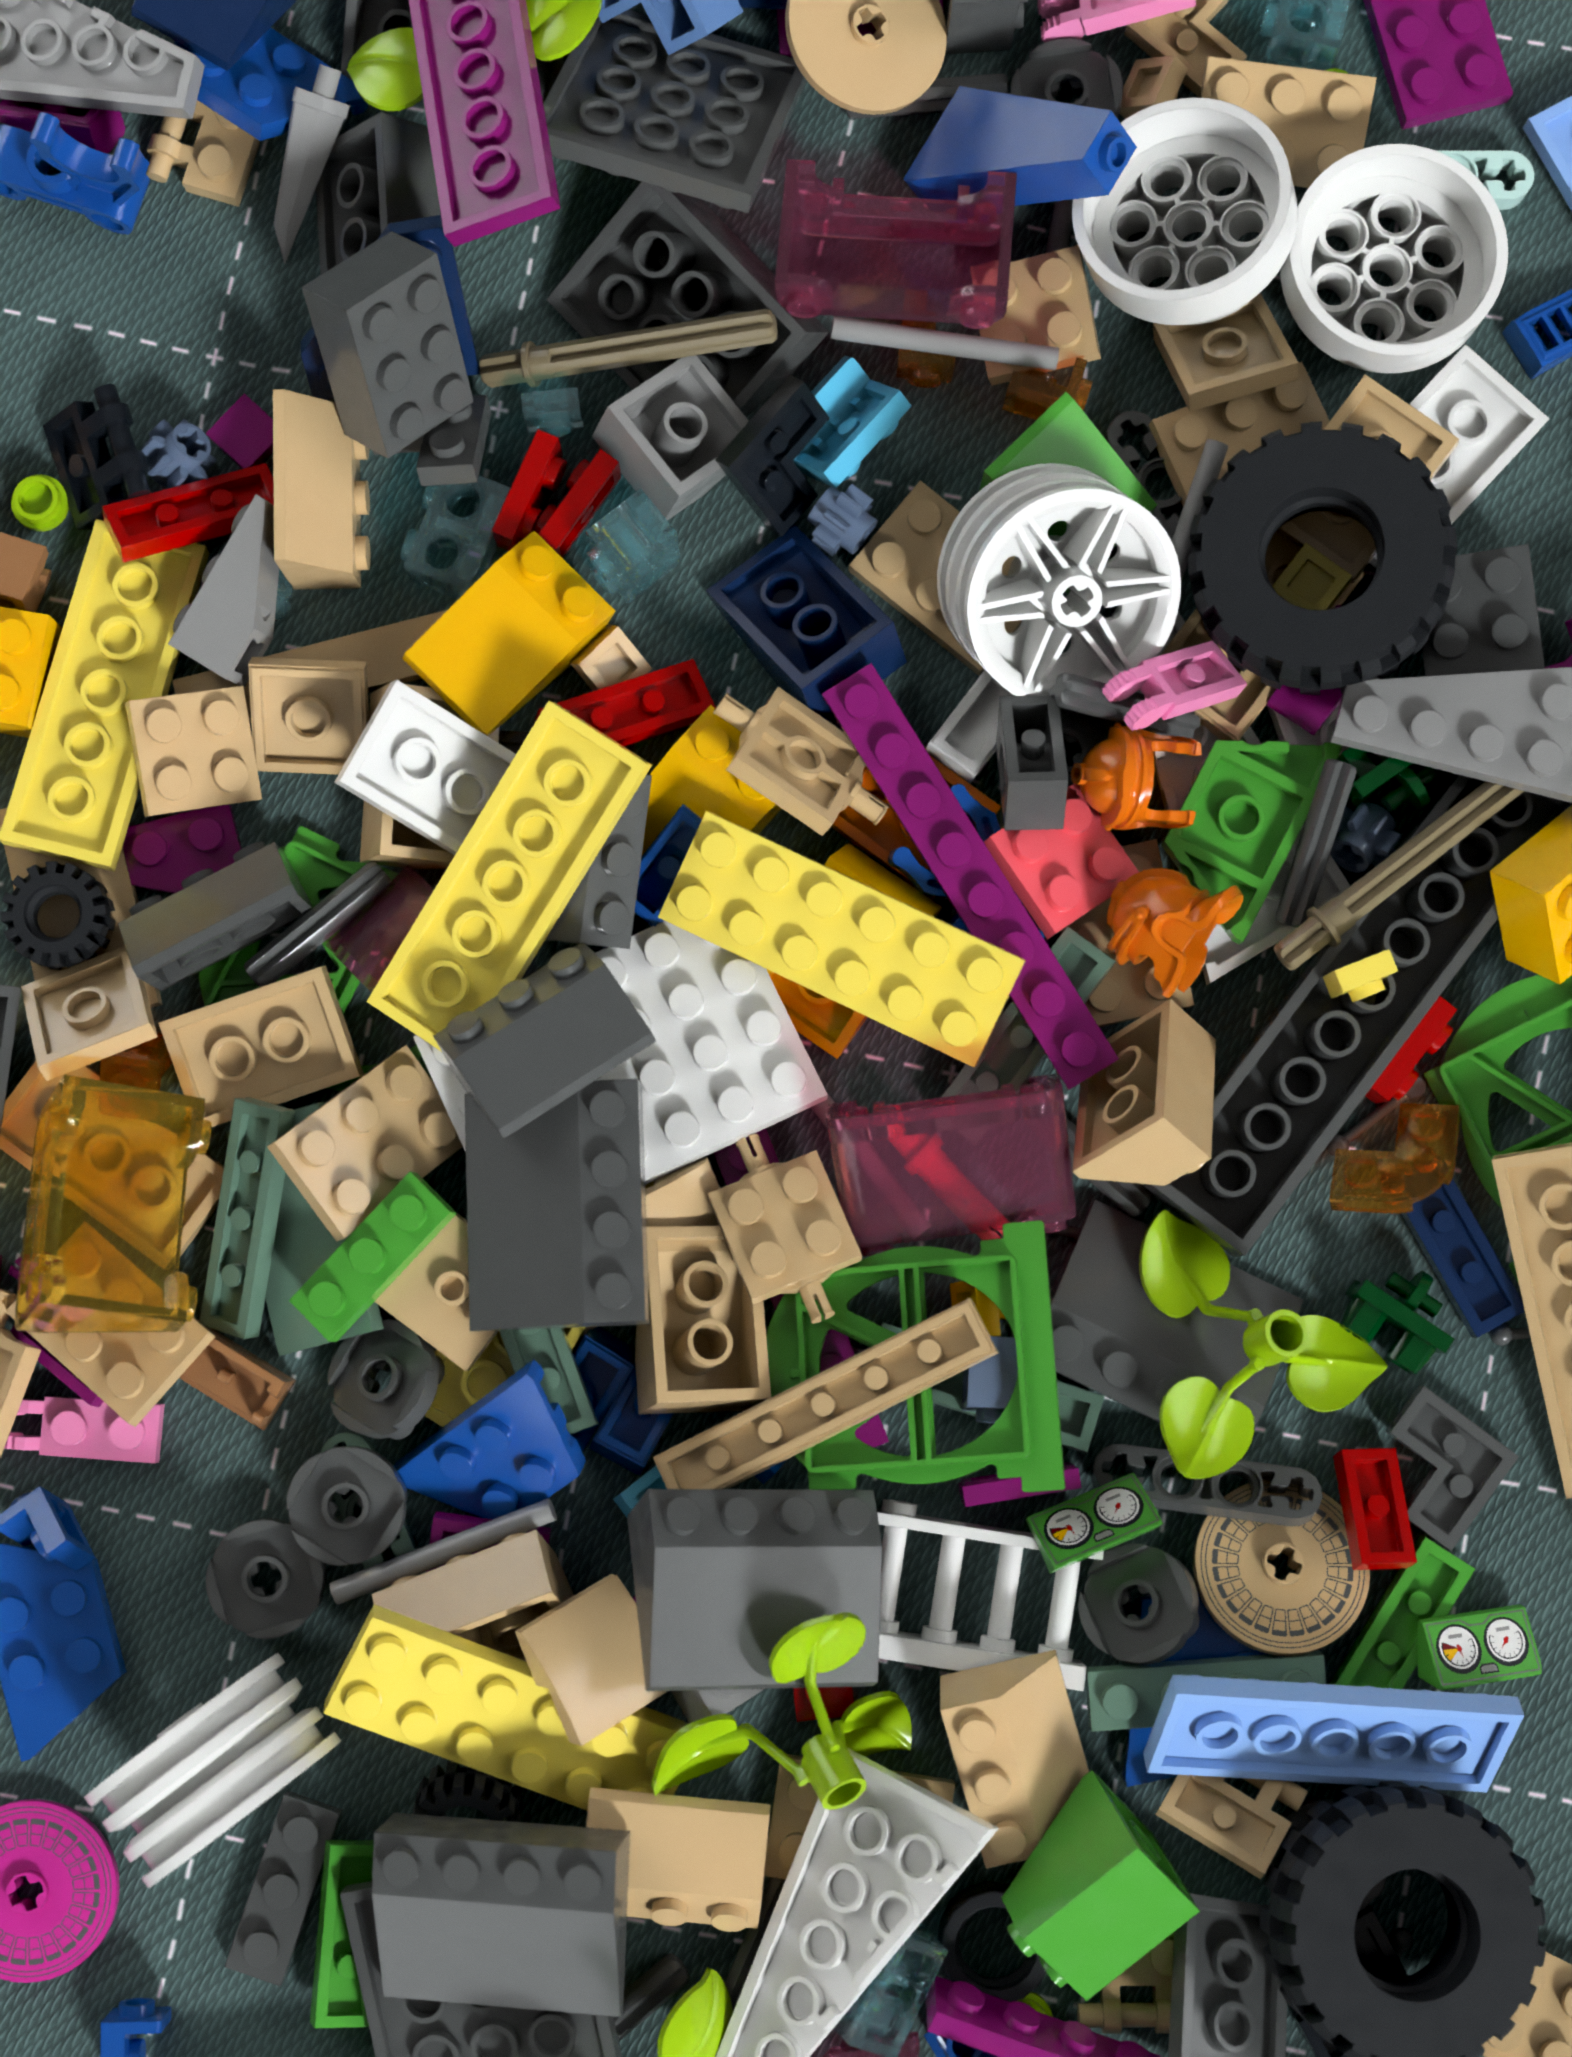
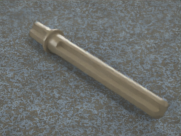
[479,308,778,388]
[1273,781,1524,970]

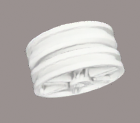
[937,463,1181,696]
[84,1653,341,1888]

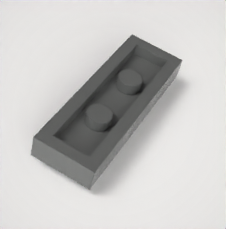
[225,1791,343,1986]

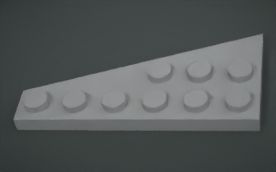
[0,0,205,119]
[1331,667,1572,803]

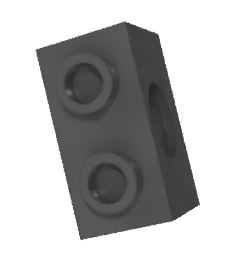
[996,695,1068,830]

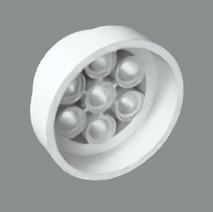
[1072,98,1298,325]
[1280,144,1508,373]

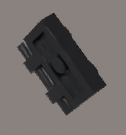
[43,384,151,530]

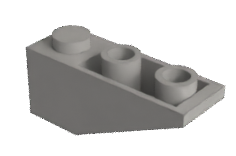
[168,494,279,687]

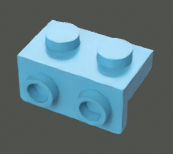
[793,356,912,488]

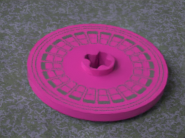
[0,1799,120,1983]

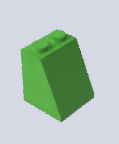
[979,392,1157,594]
[1001,1770,1200,2001]

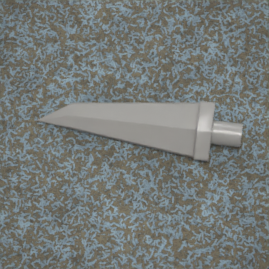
[274,64,350,264]

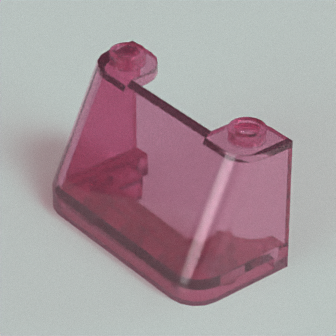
[775,159,1017,329]
[826,1073,1077,1256]

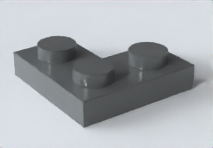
[373,395,491,486]
[1385,1385,1519,1551]

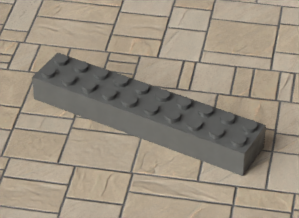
[1143,773,1572,1257]

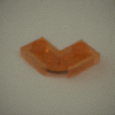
[1329,1103,1460,1213]

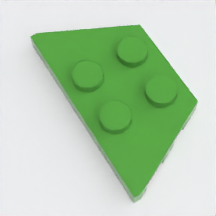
[1161,740,1343,945]

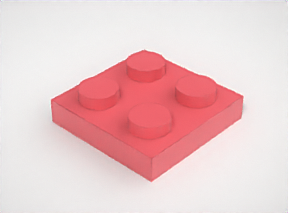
[984,783,1139,939]

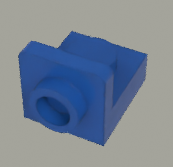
[0,1486,96,1572]
[100,1998,171,2057]

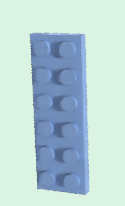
[1143,1674,1524,1793]

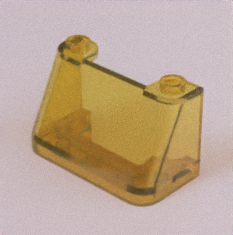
[15,1074,211,1333]

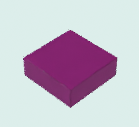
[205,393,273,469]

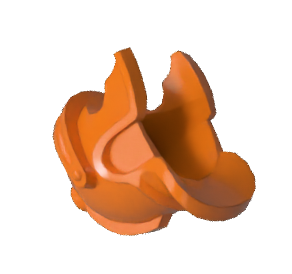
[1071,723,1202,831]
[1107,868,1244,998]

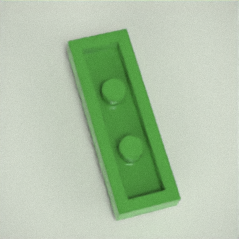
[289,1171,457,1342]
[1329,1535,1475,1689]
[310,1840,374,2029]

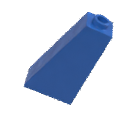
[903,86,1137,215]

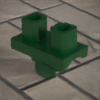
[1337,747,1438,812]
[1340,1270,1455,1374]

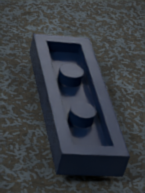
[1385,1157,1525,1338]

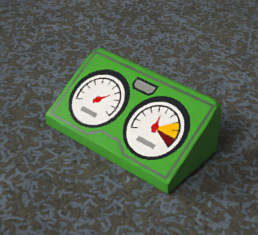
[1026,1472,1163,1574]
[1417,1604,1542,1690]

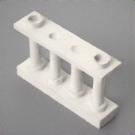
[876,1499,1104,1691]

